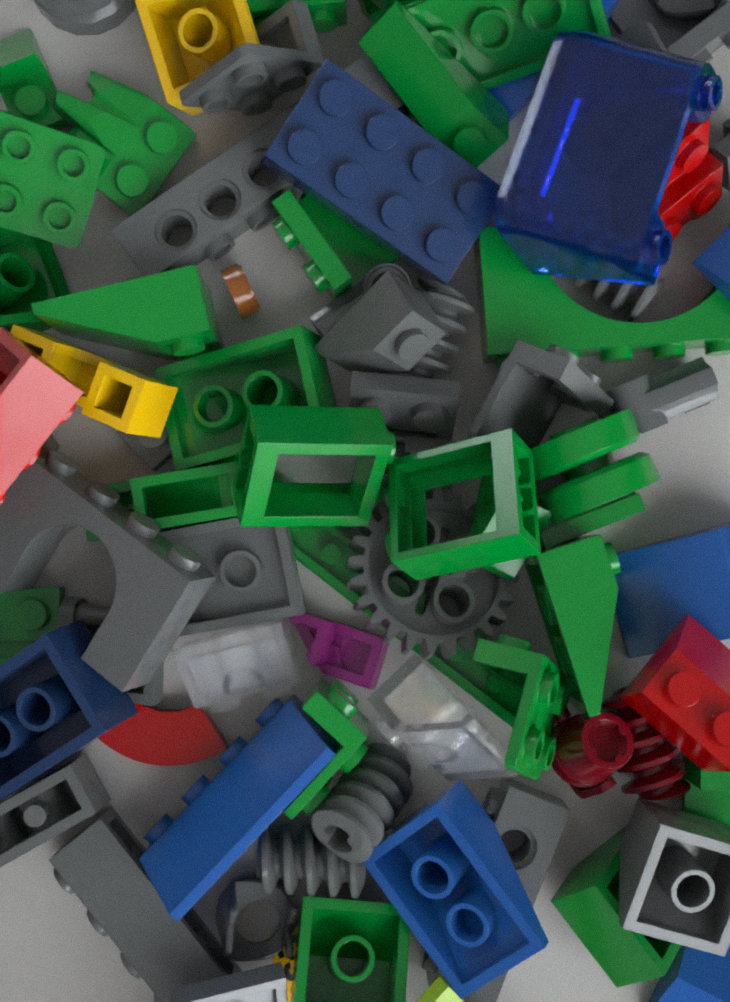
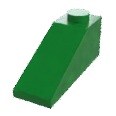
[358,0,509,168]

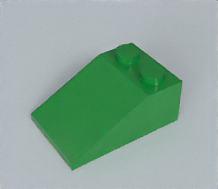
[31,265,224,361]
[154,325,337,471]
[524,534,621,718]

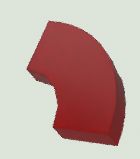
[98,702,229,766]

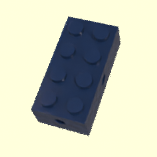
[260,58,508,284]

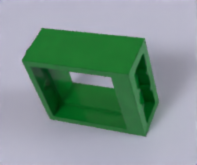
[232,405,396,527]
[384,428,541,580]

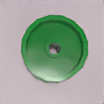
[531,408,661,524]

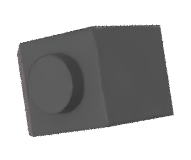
[315,270,447,373]

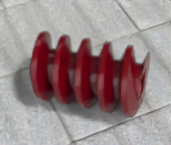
[601,685,691,801]

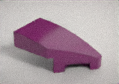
[288,612,390,689]

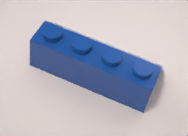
[139,693,338,922]

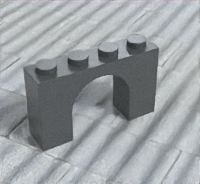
[0,450,216,692]

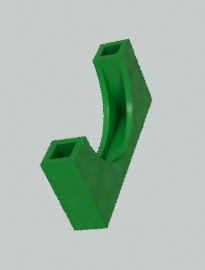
[474,223,730,370]

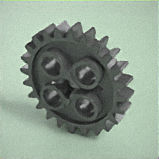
[345,487,519,660]

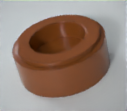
[220,263,260,319]

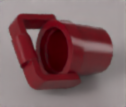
[550,708,634,799]

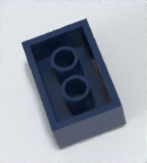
[0,620,139,801]

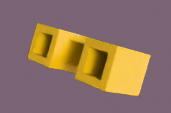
[10,324,178,438]

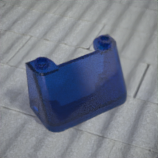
[495,30,723,286]

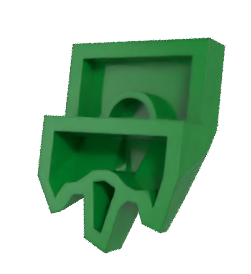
[52,71,197,216]

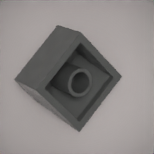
[619,798,730,957]

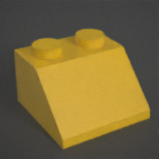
[135,0,260,116]

